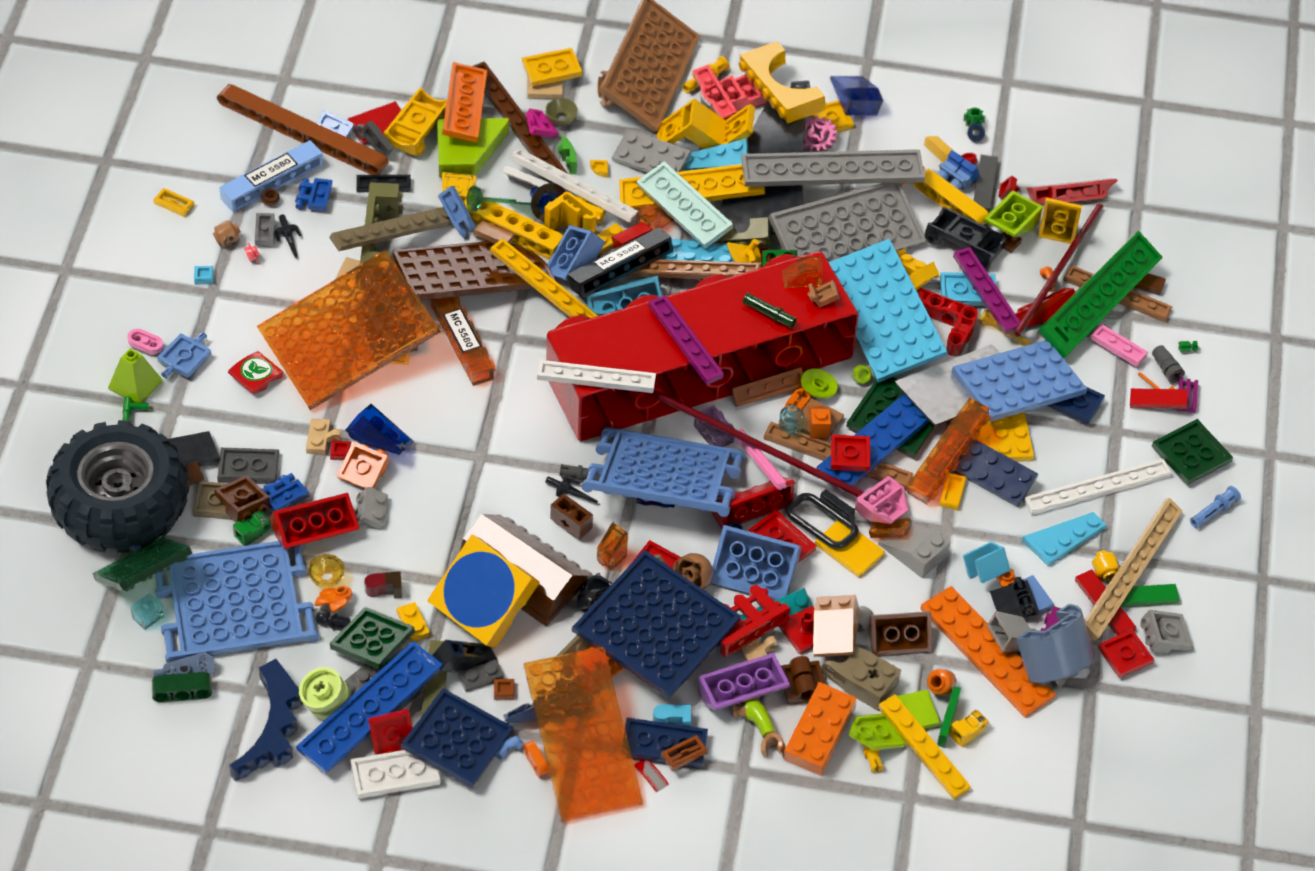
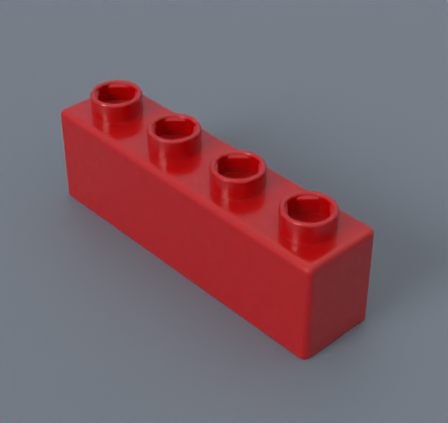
[546,251,859,441]

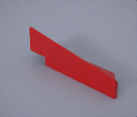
[1026,178,1117,205]
[1015,288,1077,327]

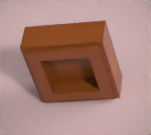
[494,679,514,700]

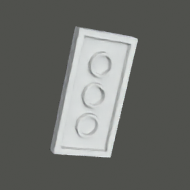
[351,750,440,799]

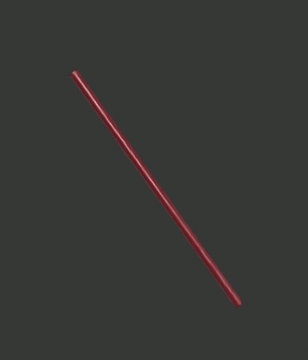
[1014,203,1103,337]
[658,393,865,497]

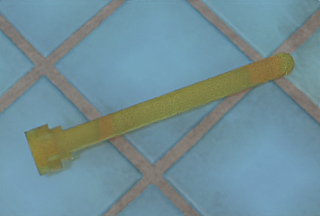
[978,309,1033,346]

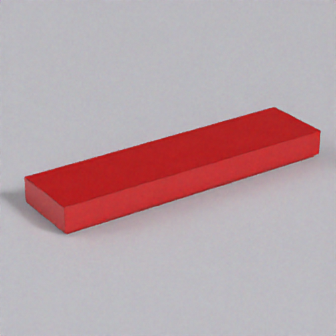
[1075,569,1136,636]

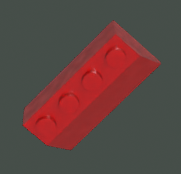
[712,477,795,529]
[270,492,360,549]

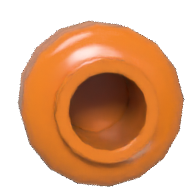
[927,669,957,695]

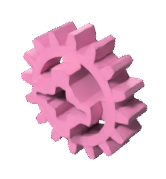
[804,115,837,152]

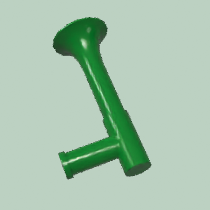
[122,396,149,421]

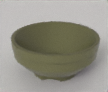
[545,98,578,126]

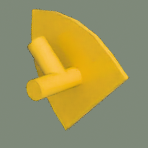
[726,239,762,265]

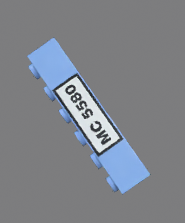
[219,140,323,212]

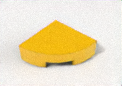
[590,160,608,177]

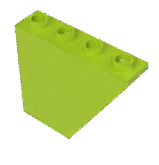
[437,118,509,178]

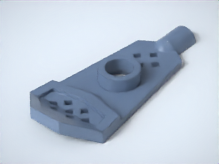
[153,652,215,677]

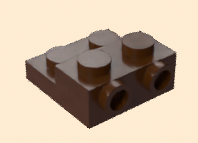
[214,475,270,522]

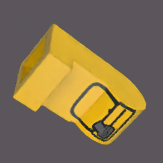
[949,710,989,748]

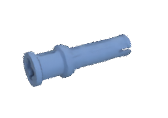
[1190,486,1241,529]

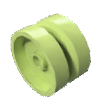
[299,667,351,720]

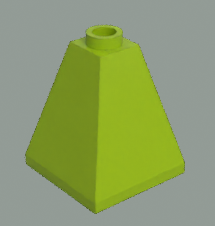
[108,349,162,403]

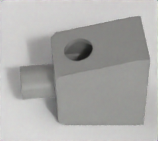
[986,611,1036,652]

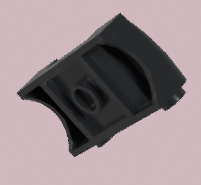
[924,206,1007,268]

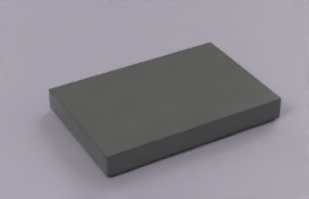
[217,447,280,484]

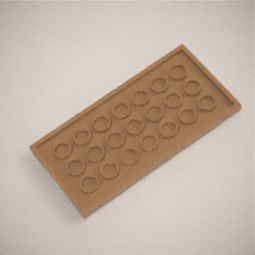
[599,0,700,132]

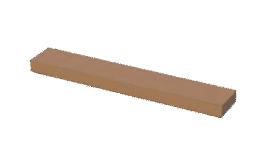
[1063,265,1173,323]

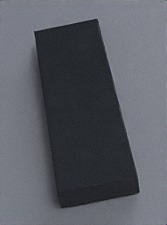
[356,175,411,192]

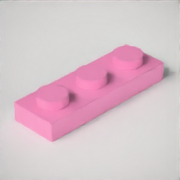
[1090,324,1148,367]

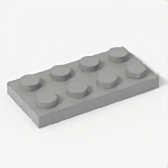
[612,129,692,173]

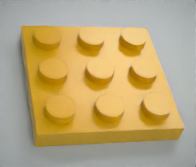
[968,412,1034,461]

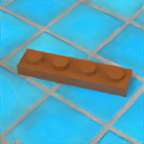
[730,367,803,407]

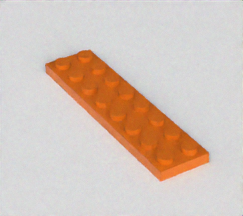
[920,586,1056,718]

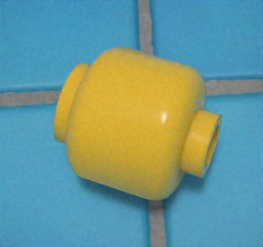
[1092,550,1120,581]

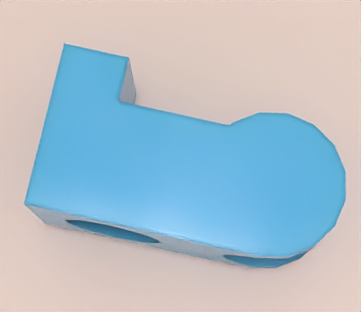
[653,704,691,726]

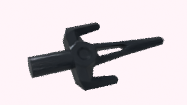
[274,214,302,258]
[545,476,598,503]

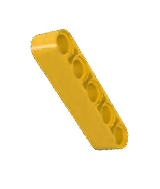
[913,169,989,225]

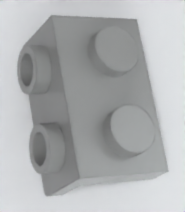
[355,486,388,529]

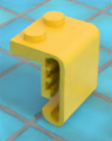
[544,192,596,234]

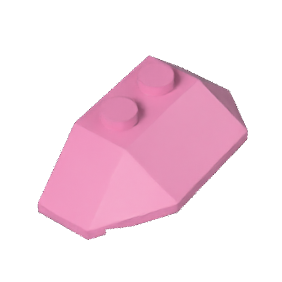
[855,476,908,524]

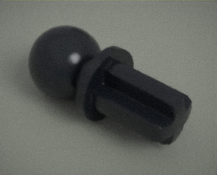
[316,610,351,629]

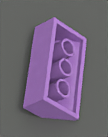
[698,653,790,711]

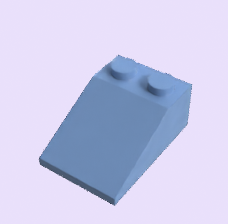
[547,225,605,281]

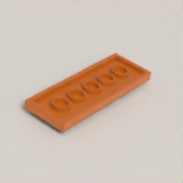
[442,62,487,143]

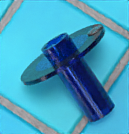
[530,183,565,221]

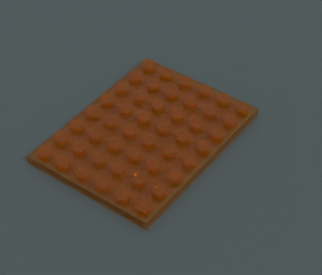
[257,250,441,410]

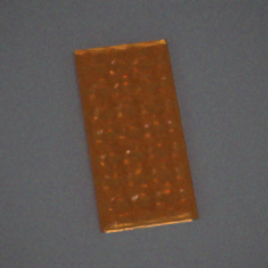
[523,646,643,822]

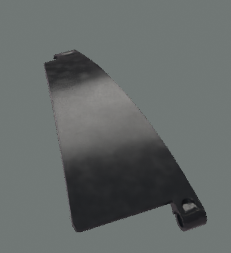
[719,80,810,235]

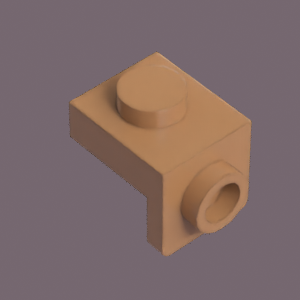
[808,280,840,308]

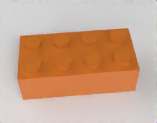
[784,682,856,776]

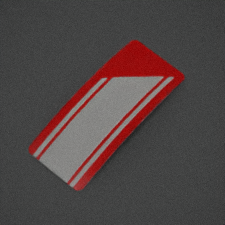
[633,759,669,792]

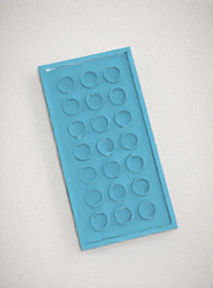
[829,239,947,383]

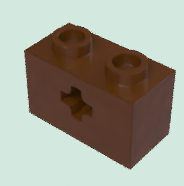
[550,493,593,540]

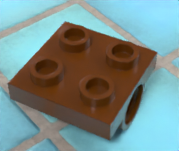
[780,656,825,703]

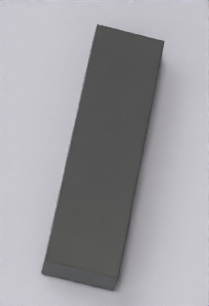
[973,154,998,213]

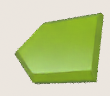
[848,714,906,750]

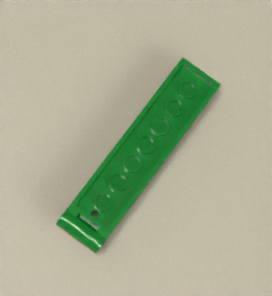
[1037,230,1163,358]

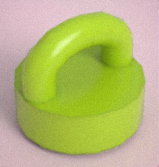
[851,365,872,384]

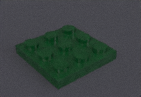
[1152,418,1233,485]
[329,607,415,670]

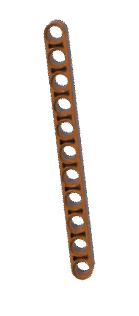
[217,84,389,175]

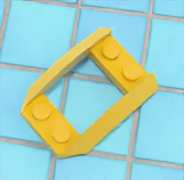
[897,248,940,290]

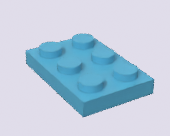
[940,272,996,306]

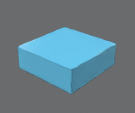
[194,266,214,284]

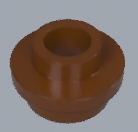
[261,189,280,206]

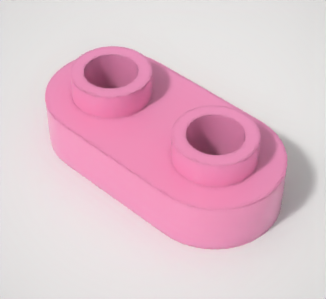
[127,329,163,355]

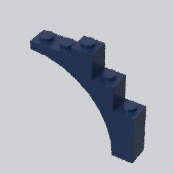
[229,658,303,781]

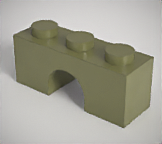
[714,217,771,247]

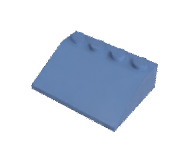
[710,525,803,600]

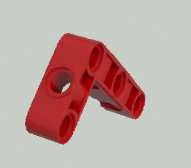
[916,288,978,357]

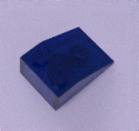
[830,76,884,115]
[345,404,414,455]

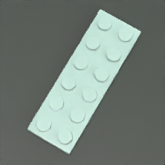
[636,161,733,249]

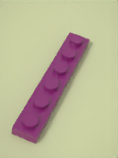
[953,247,1020,335]
[648,295,724,385]

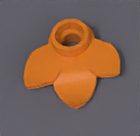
[315,586,352,613]

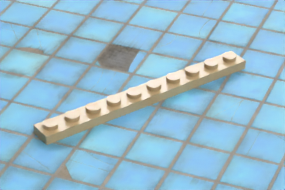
[1085,497,1182,640]

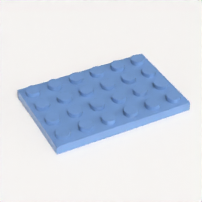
[951,340,1087,422]

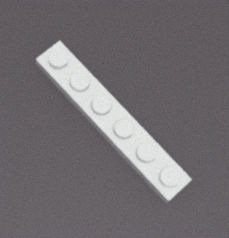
[537,360,656,393]

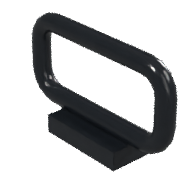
[786,489,859,549]

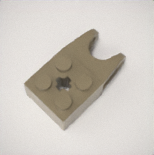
[821,646,901,711]

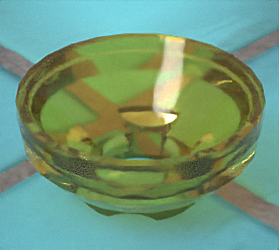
[308,554,344,587]

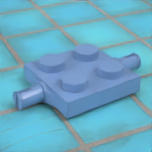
[157,332,211,379]

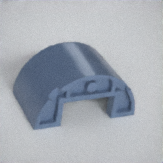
[1017,604,1095,685]

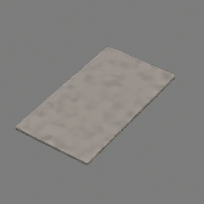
[895,344,1000,426]

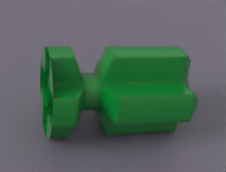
[1178,341,1198,352]

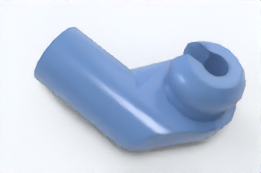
[495,736,524,760]

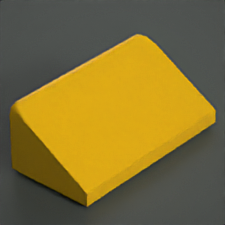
[924,136,954,163]

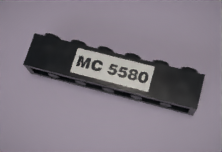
[568,227,674,298]

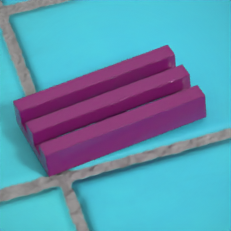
[1177,378,1198,413]

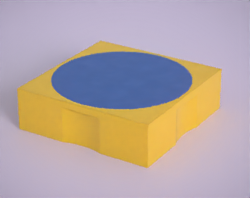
[427,534,540,648]

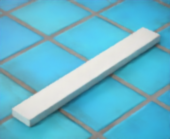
[509,149,640,223]
[1024,459,1172,516]

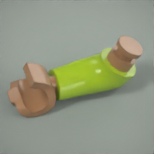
[733,698,786,757]

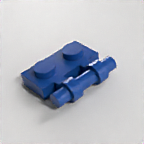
[295,178,333,211]
[262,473,309,511]

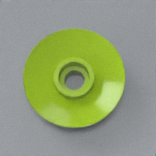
[801,368,838,399]

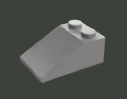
[878,520,950,578]

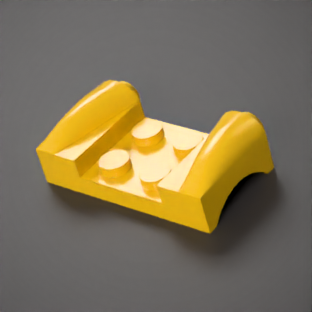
[384,88,447,156]

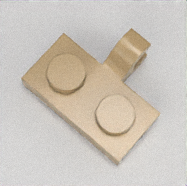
[306,419,342,454]
[739,636,777,661]

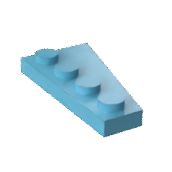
[683,139,749,171]
[1022,512,1106,566]

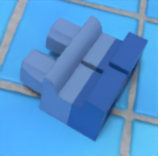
[937,150,980,190]

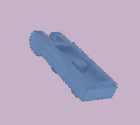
[438,186,476,238]

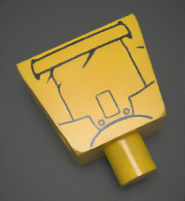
[442,172,477,201]

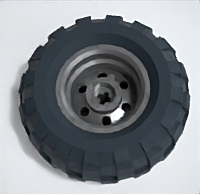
[46,420,189,553]

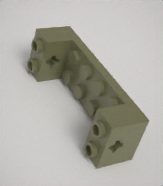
[360,182,403,290]

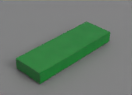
[1120,584,1180,607]
[937,686,961,748]

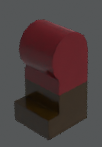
[364,571,402,598]

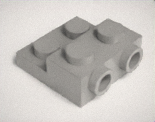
[1140,610,1193,654]

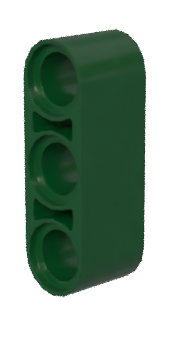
[152,672,212,702]

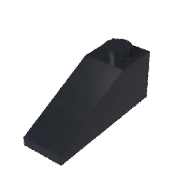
[432,640,498,673]

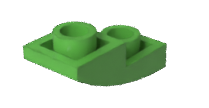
[558,136,577,174]

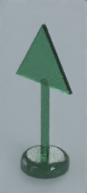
[467,186,542,212]

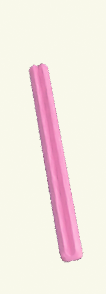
[736,429,787,490]

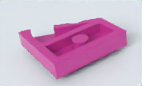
[526,108,559,139]

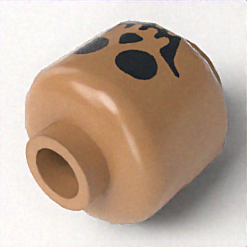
[212,220,241,247]

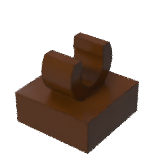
[1003,232,1022,253]

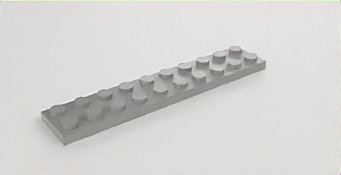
[741,149,925,187]

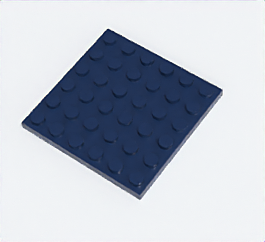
[571,550,741,699]

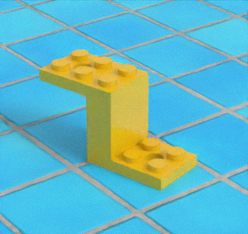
[657,98,755,149]

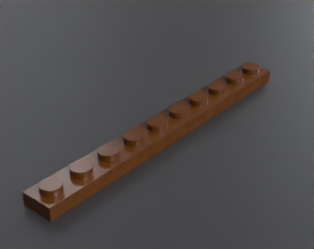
[472,61,568,184]

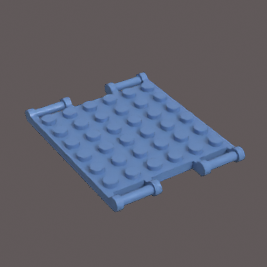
[582,427,745,517]
[151,541,319,663]

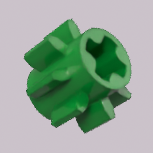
[963,107,986,127]

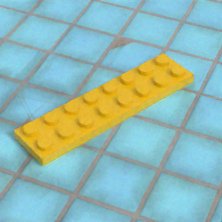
[619,164,765,210]

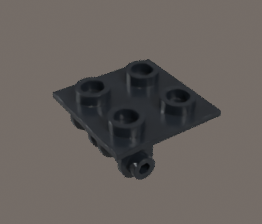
[990,577,1040,618]

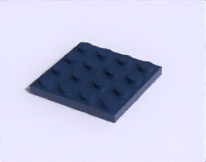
[401,688,514,788]

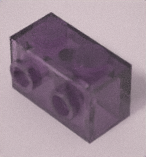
[694,405,735,447]

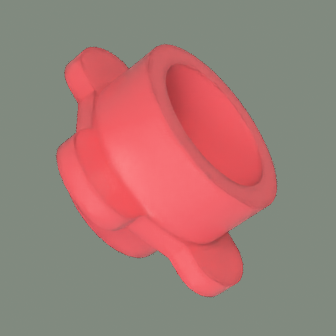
[244,242,260,263]

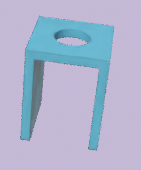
[963,542,1010,583]

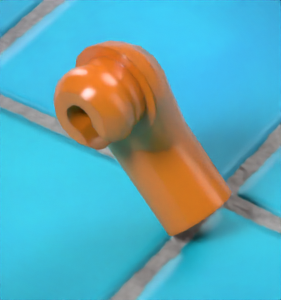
[1040,266,1057,292]

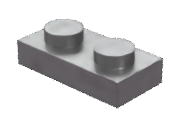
[255,213,275,245]

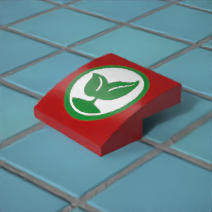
[228,351,284,394]

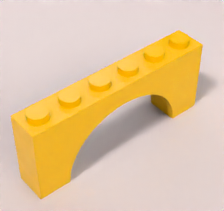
[739,41,826,123]

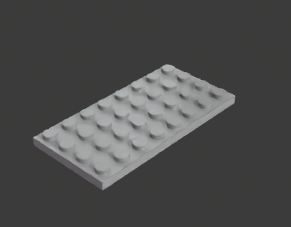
[769,183,927,262]

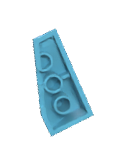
[586,275,663,314]

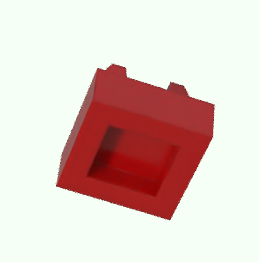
[998,176,1021,200]

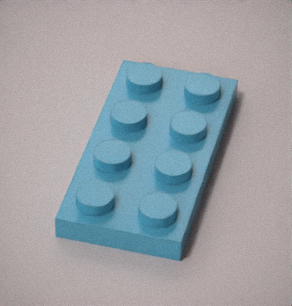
[661,239,735,262]

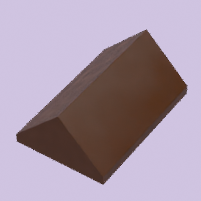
[868,611,932,655]

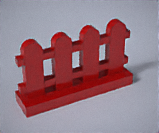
[720,585,790,658]

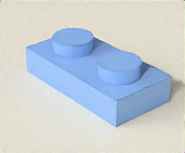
[316,110,355,138]

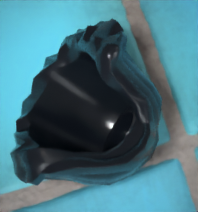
[577,573,613,609]

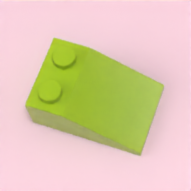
[984,191,1043,237]

